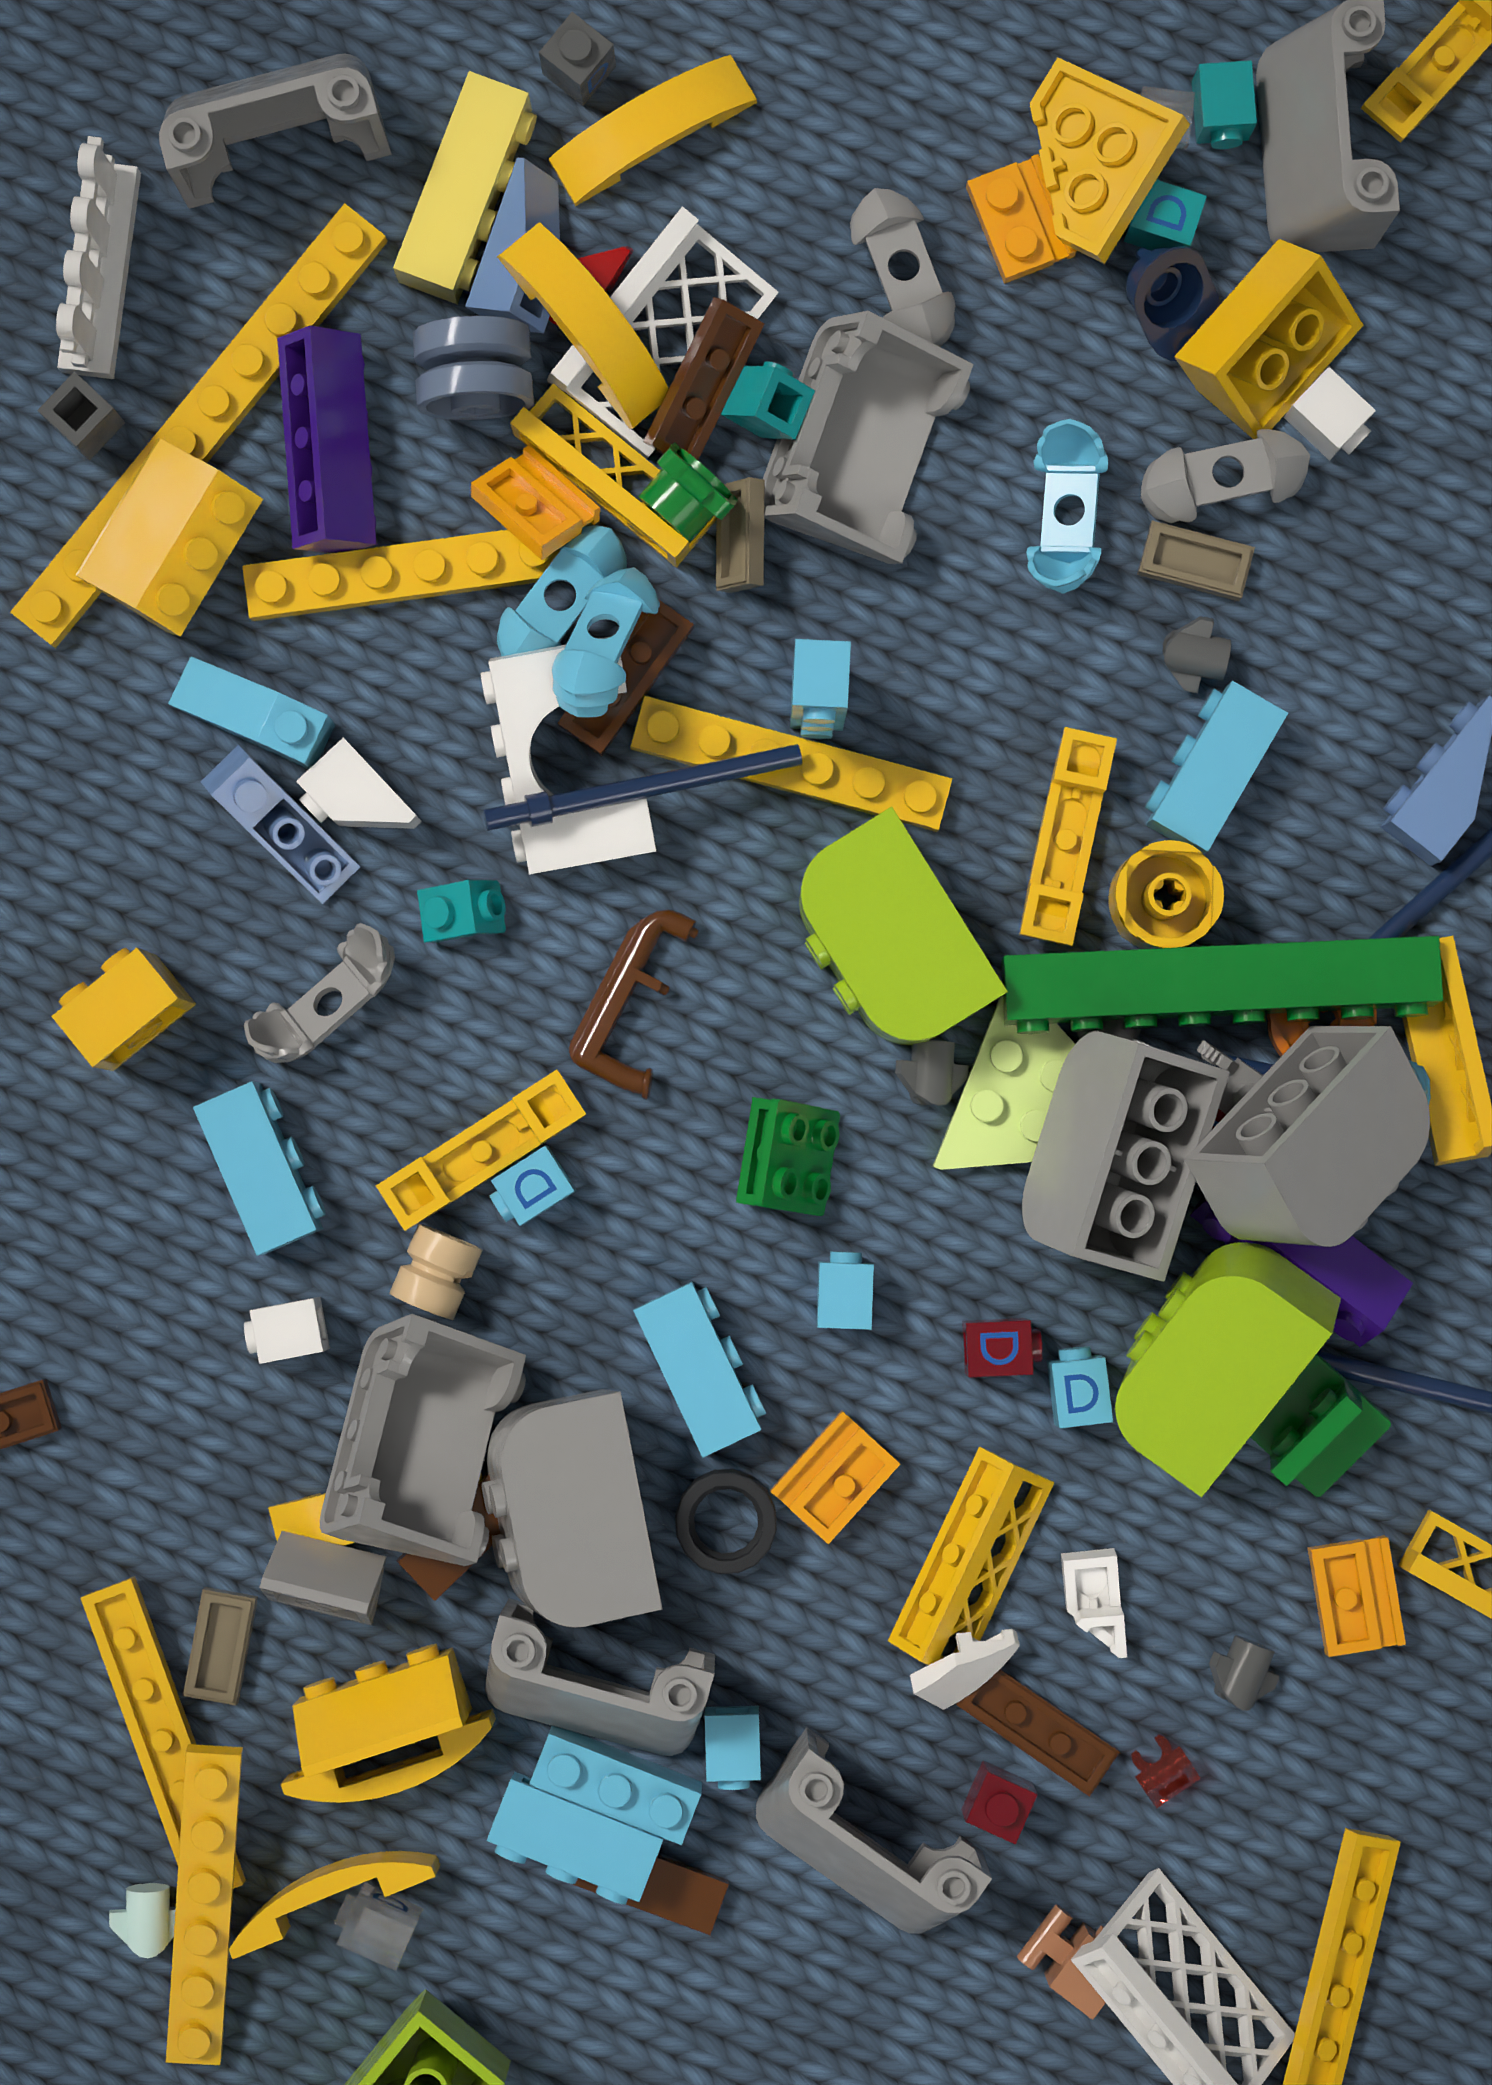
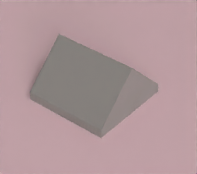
[259,1531,386,1626]

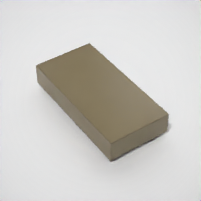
[716,477,765,593]
[1137,520,1255,601]
[183,1587,258,1705]

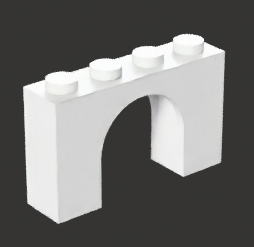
[481,636,656,875]

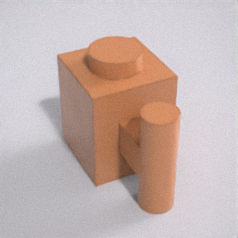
[1016,1904,1127,2020]

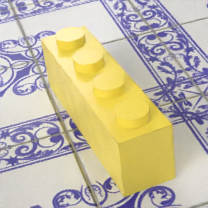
[393,71,537,305]

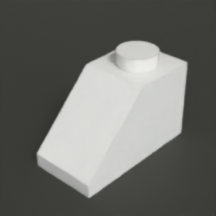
[296,737,422,829]

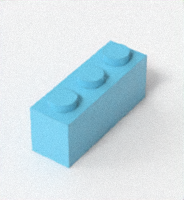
[790,639,851,739]
[1145,681,1288,854]
[193,1081,326,1256]
[633,1281,766,1458]
[529,1726,702,1845]
[486,1772,664,1904]

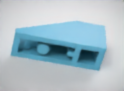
[168,656,336,770]

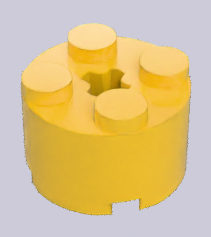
[1108,840,1224,949]

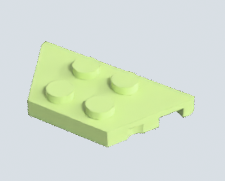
[932,996,1075,1170]

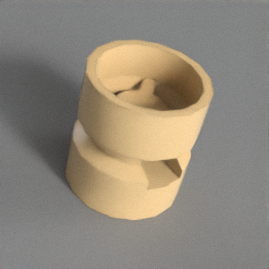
[389,1224,483,1320]

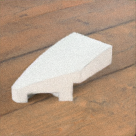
[1061,1548,1127,1658]
[910,1629,1020,1710]

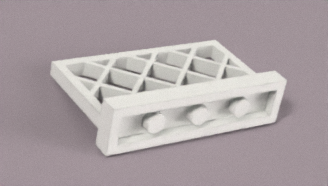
[547,206,779,459]
[1071,1868,1295,2085]

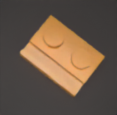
[966,154,1077,284]
[471,445,600,560]
[770,1410,900,1544]
[1307,1535,1406,1657]

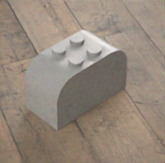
[1184,1026,1430,1247]
[1022,1031,1230,1282]
[482,1389,662,1627]

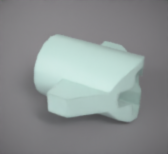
[109,1883,176,1958]

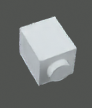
[1284,367,1376,461]
[244,1297,330,1364]

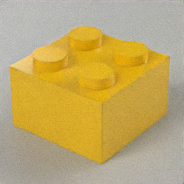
[51,947,196,1071]

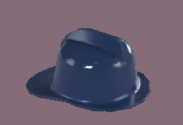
[1126,246,1220,361]

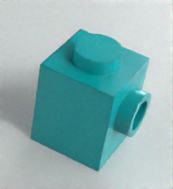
[721,361,815,440]

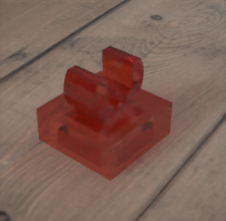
[1131,1734,1201,1809]

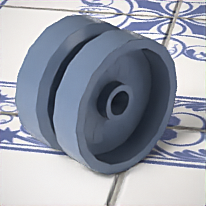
[413,316,534,420]

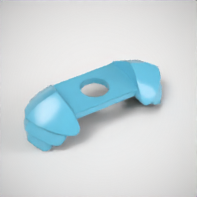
[1026,419,1108,594]
[497,525,627,656]
[552,567,660,717]

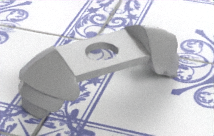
[850,188,955,347]
[1141,429,1310,523]
[244,923,395,1063]

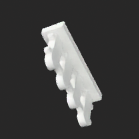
[56,136,141,379]

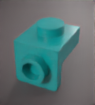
[417,880,506,943]

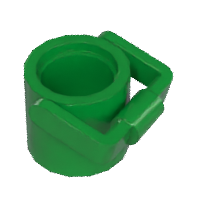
[638,442,739,543]

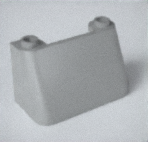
[1256,0,1400,252]
[159,54,392,209]
[763,311,974,564]
[320,1314,526,1566]
[485,1598,715,1756]
[756,1727,992,1934]

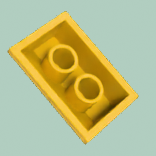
[1174,239,1364,439]
[75,438,263,637]
[292,1644,472,1778]

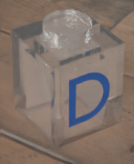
[334,1882,423,1971]

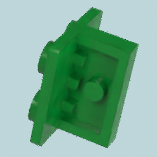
[736,1097,840,1216]
[1250,1353,1391,1497]

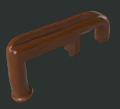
[569,909,699,1100]

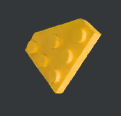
[1030,57,1190,264]

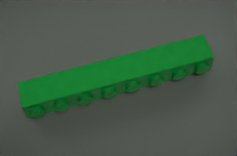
[1001,936,1443,1034]

